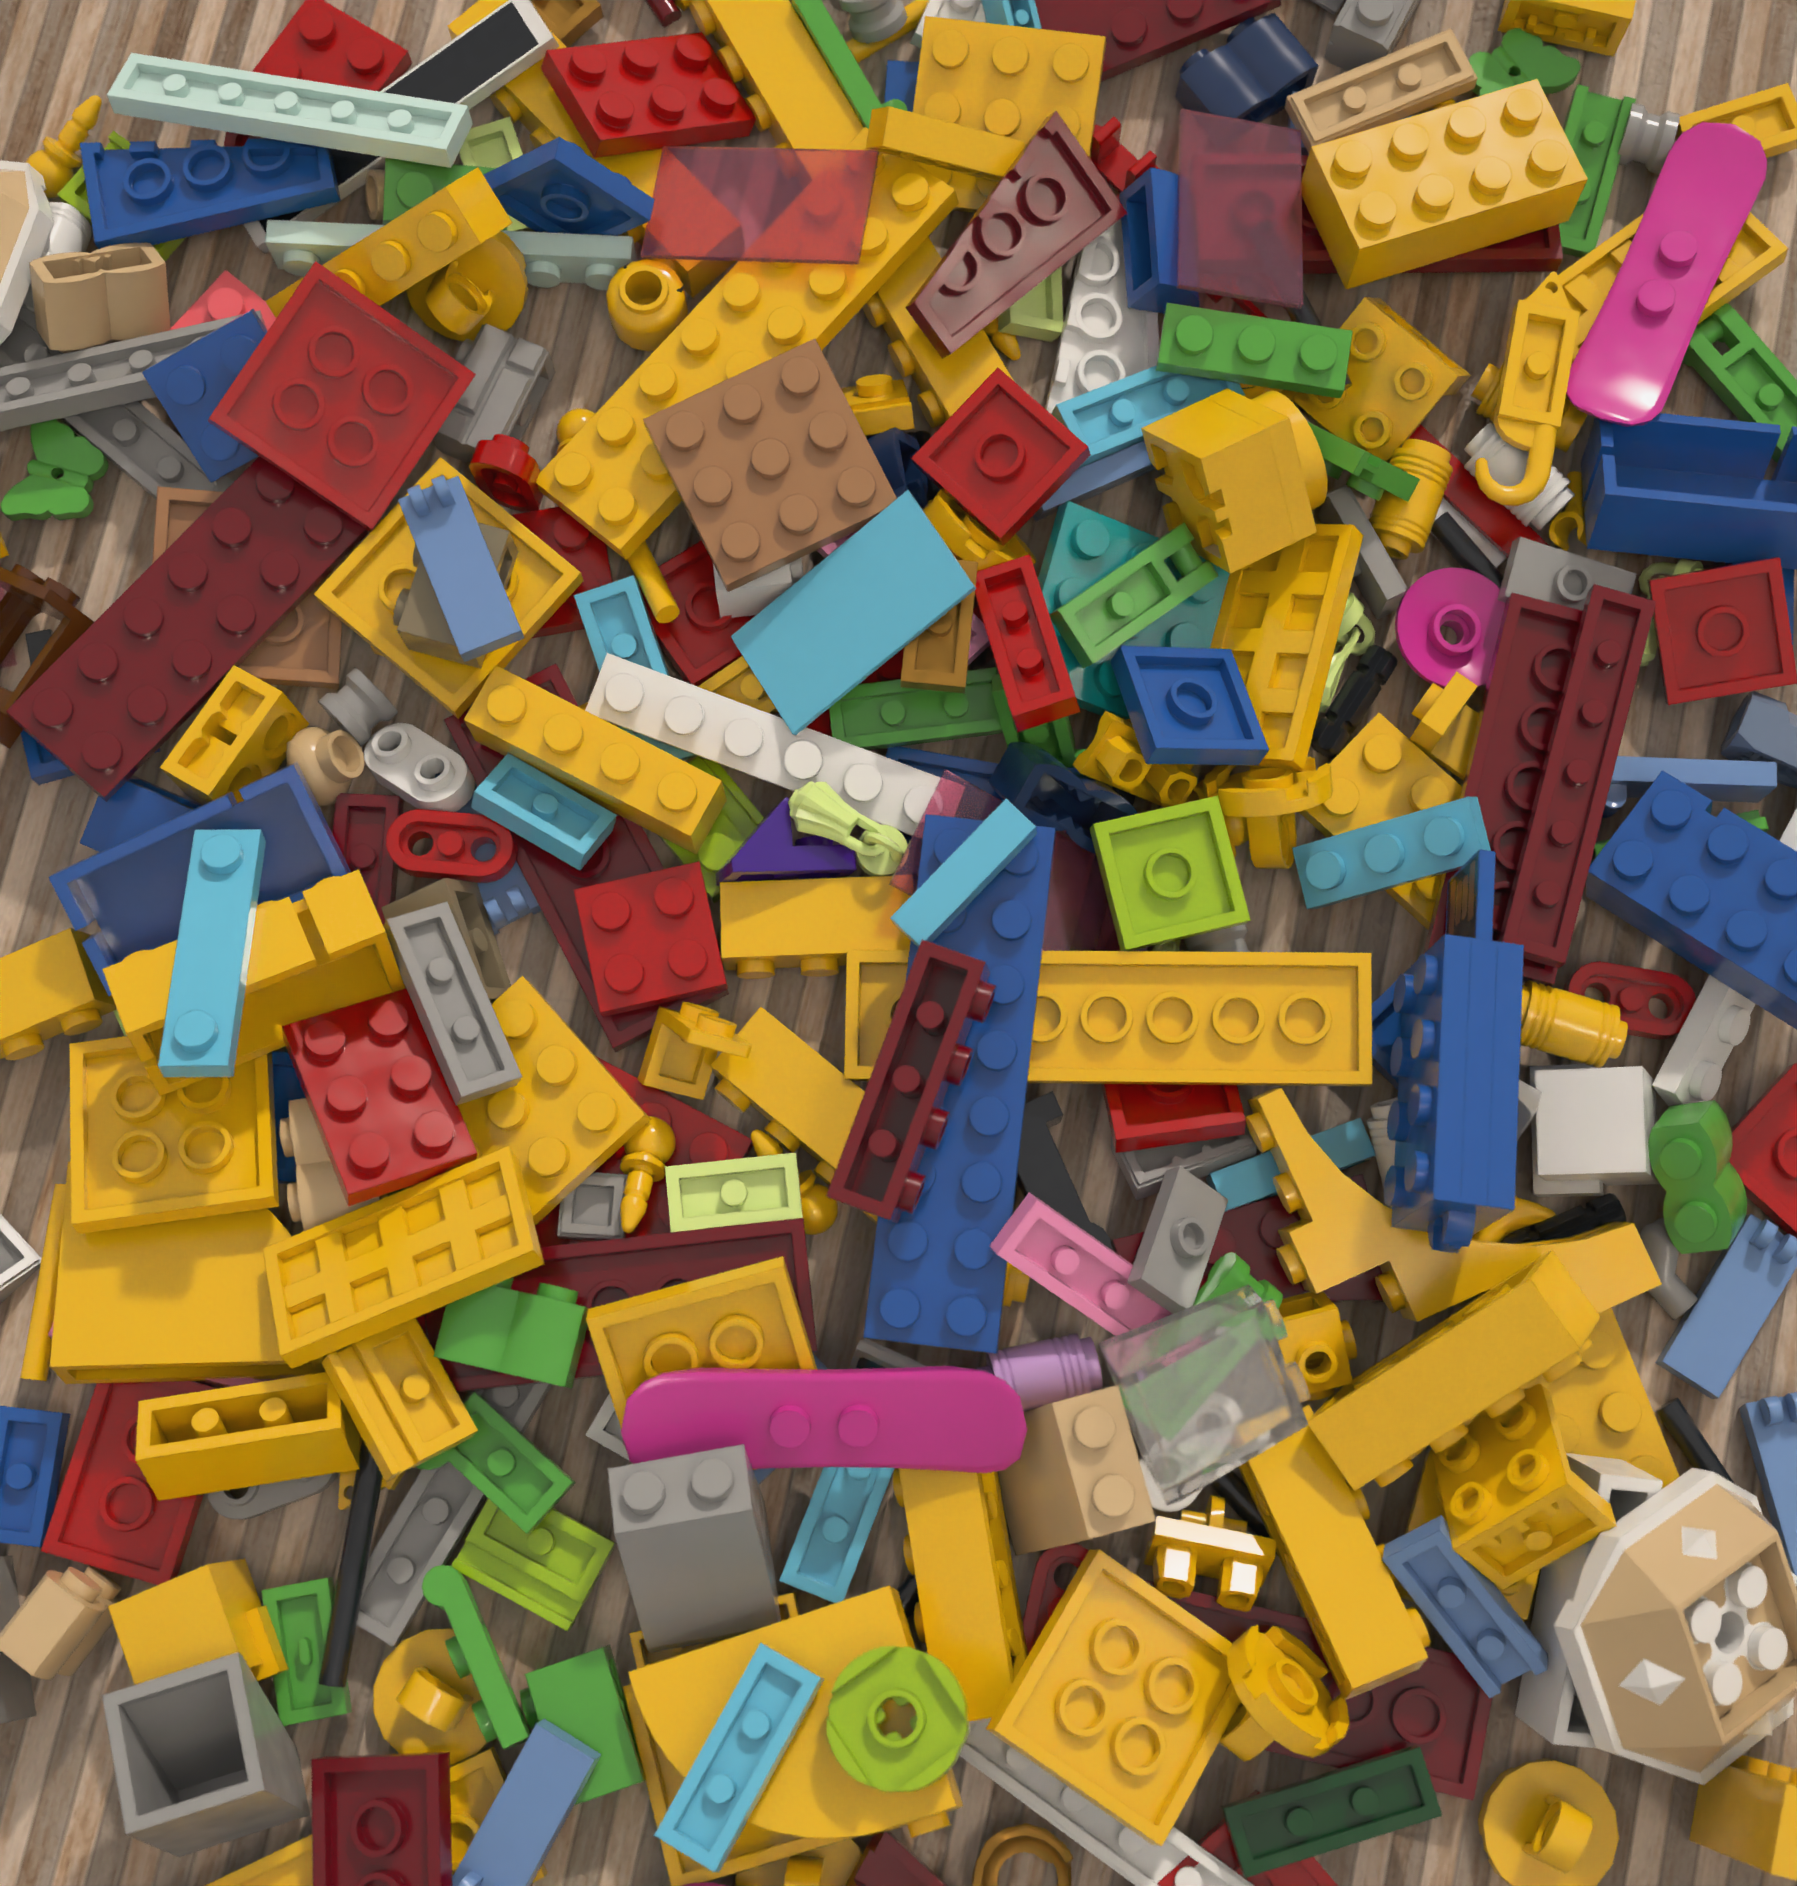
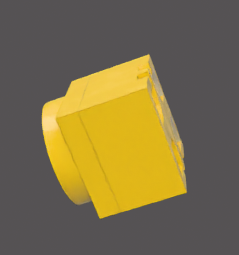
[1141,388,1328,574]

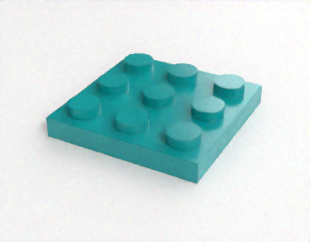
[1038,501,1230,719]

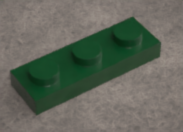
[1221,1745,1443,1878]

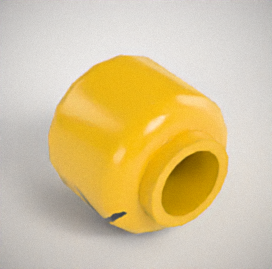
[606,259,688,352]

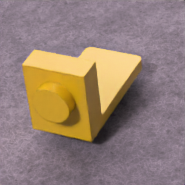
[1410,671,1479,781]
[637,1002,752,1100]

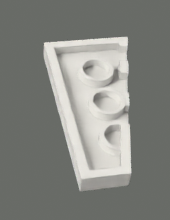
[1045,219,1159,413]

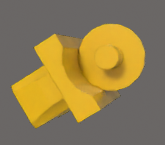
[1073,711,1197,807]
[1144,1495,1277,1612]

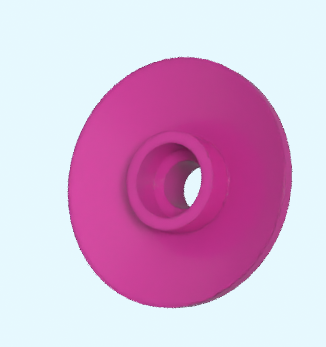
[1395,567,1505,689]

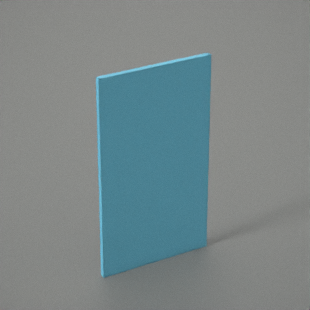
[730,490,977,735]

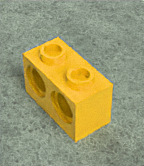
[160,665,309,805]

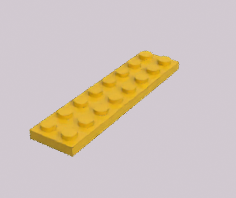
[536,127,959,561]
[844,949,1372,1087]

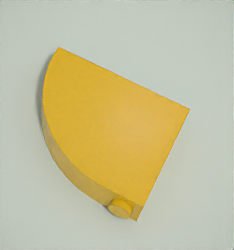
[50,1162,328,1384]
[628,1586,964,1839]

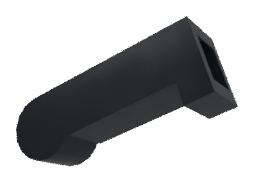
[1017,1091,1113,1250]

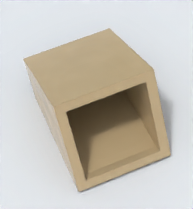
[998,1385,1156,1556]

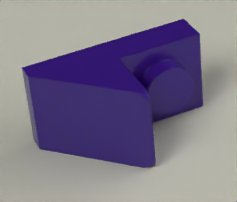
[716,797,857,886]

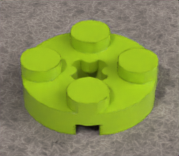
[827,1646,969,1792]

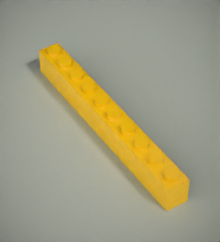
[689,0,1014,428]

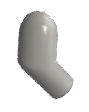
[1639,1218,1698,1320]

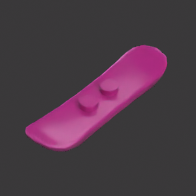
[1566,122,1767,427]
[621,1366,1027,1473]

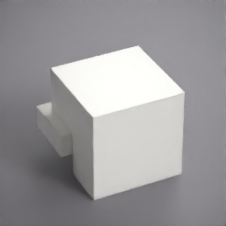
[1530,1064,1659,1197]

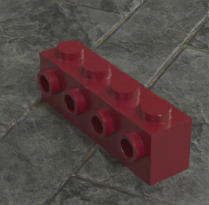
[826,939,997,1224]

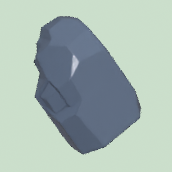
[1721,691,1797,788]

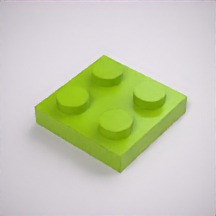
[1090,795,1250,951]

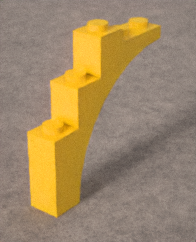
[1245,1088,1662,1322]

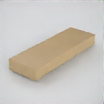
[1285,28,1478,154]

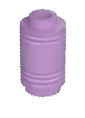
[976,1333,1102,1412]

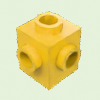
[1256,1291,1357,1401]

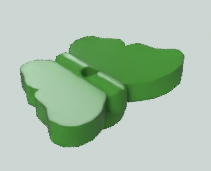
[1468,28,1581,97]
[1,419,109,521]

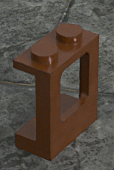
[0,564,94,749]

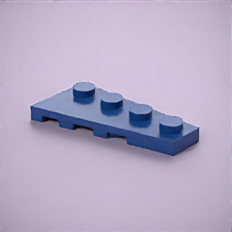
[80,138,341,249]

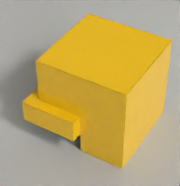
[108,1558,289,1685]

